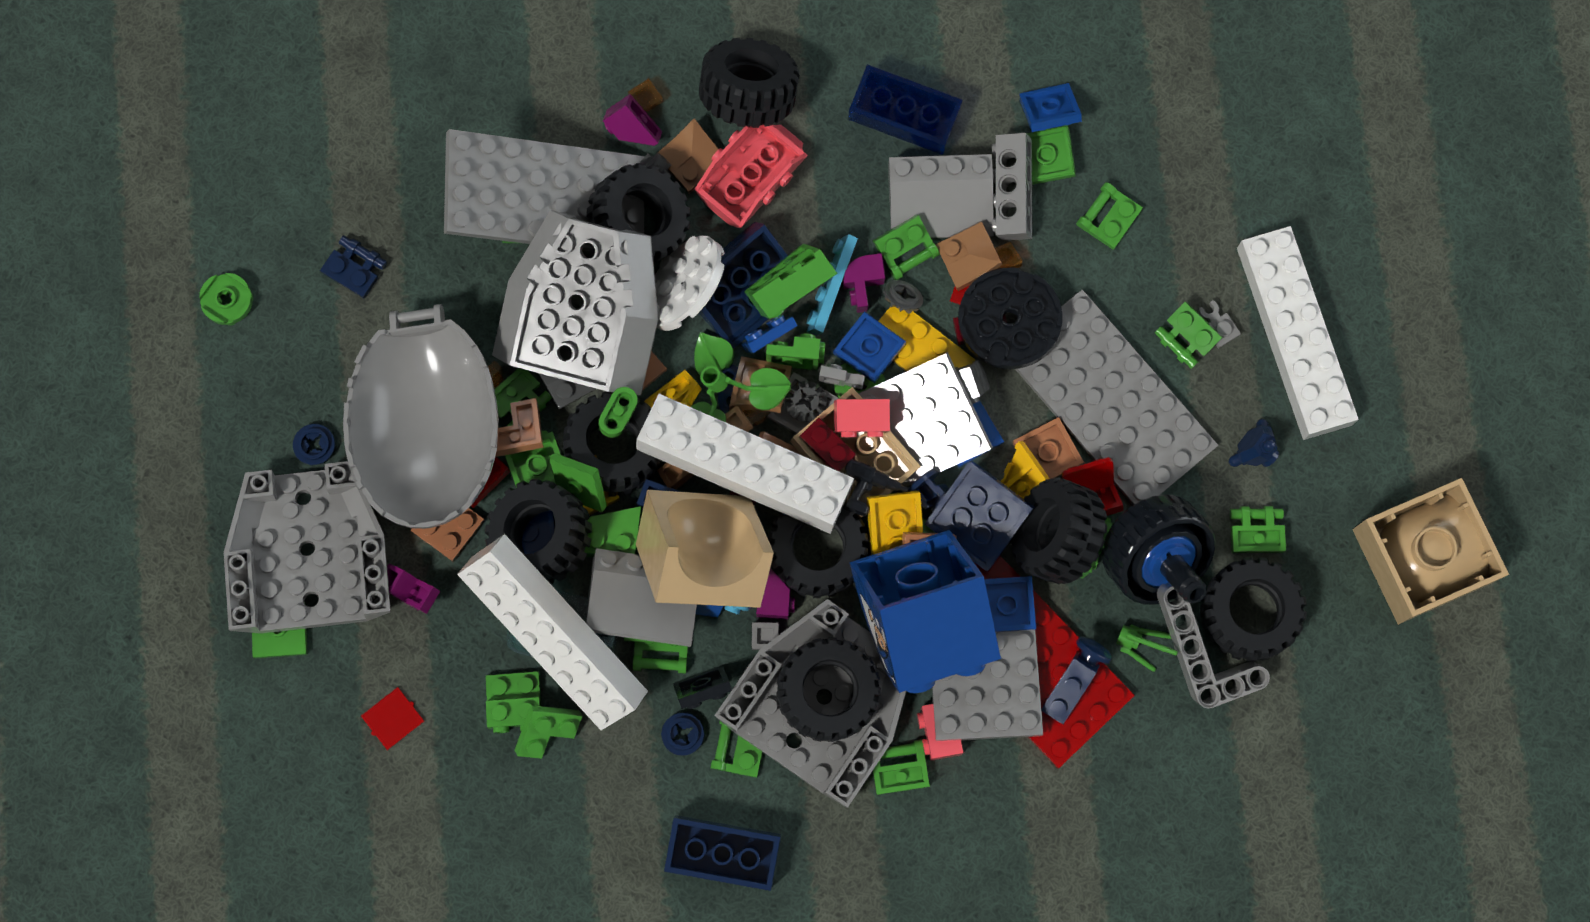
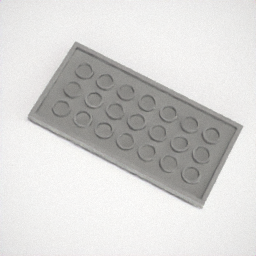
[444,129,645,252]
[1015,290,1218,505]

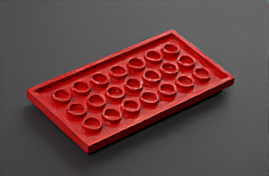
[974,556,1135,769]

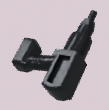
[844,459,908,517]

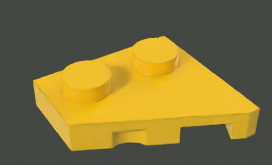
[644,370,701,408]
[1000,441,1050,499]

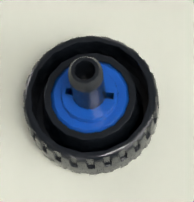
[1102,495,1215,605]

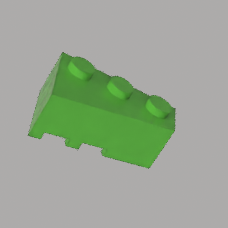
[744,243,838,319]
[584,506,643,558]

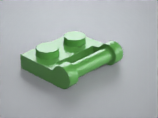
[1076,182,1143,250]
[873,215,940,280]
[633,641,688,674]
[710,721,762,778]
[873,739,930,795]

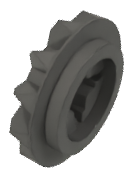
[883,280,923,314]
[785,380,827,422]

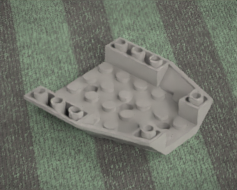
[492,210,659,395]
[224,461,391,634]
[714,599,906,808]

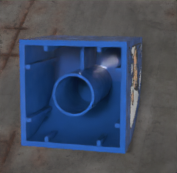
[850,530,1001,693]

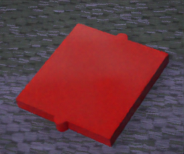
[361,687,425,751]

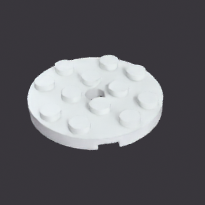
[655,236,724,331]

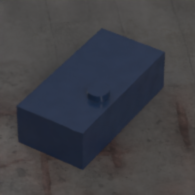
[664,815,781,891]

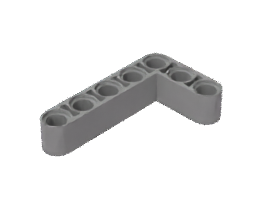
[1157,583,1270,709]

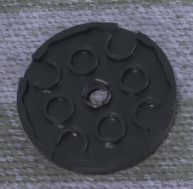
[958,268,1063,369]

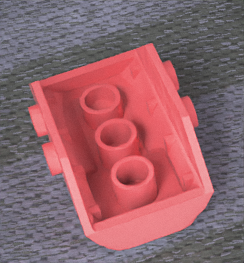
[695,124,808,228]

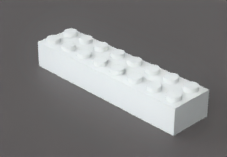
[1237,226,1359,440]
[636,394,854,534]
[457,534,648,730]

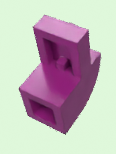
[843,253,885,313]
[387,563,440,614]

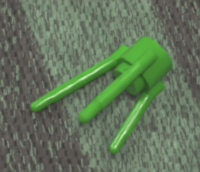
[1116,624,1178,672]

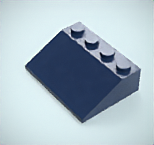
[682,222,788,349]

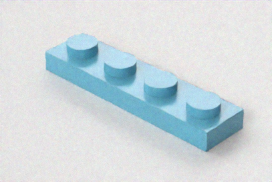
[806,234,858,336]

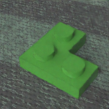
[514,705,582,759]

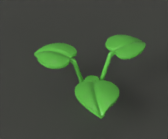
[691,333,791,422]

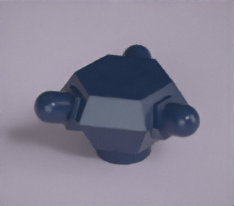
[1229,419,1279,467]

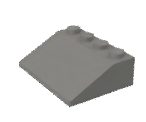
[888,154,994,238]
[586,548,697,647]

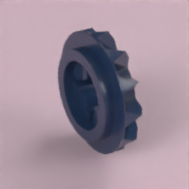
[293,424,335,466]
[661,713,704,756]

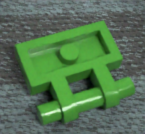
[1155,302,1223,369]
[494,368,552,426]
[1230,506,1286,553]

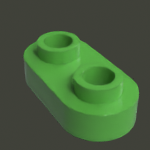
[599,387,638,438]

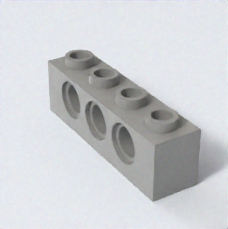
[992,133,1032,241]

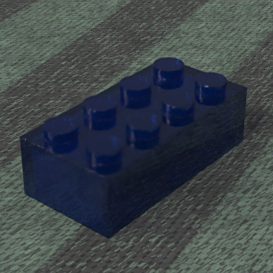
[848,64,963,155]

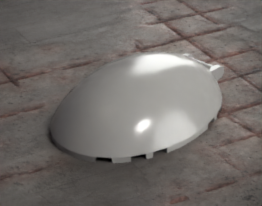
[343,304,499,529]

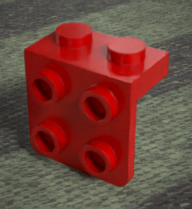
[1061,457,1123,516]

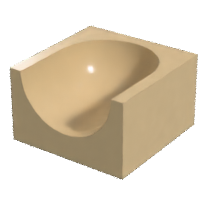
[1352,478,1509,625]
[636,490,774,608]

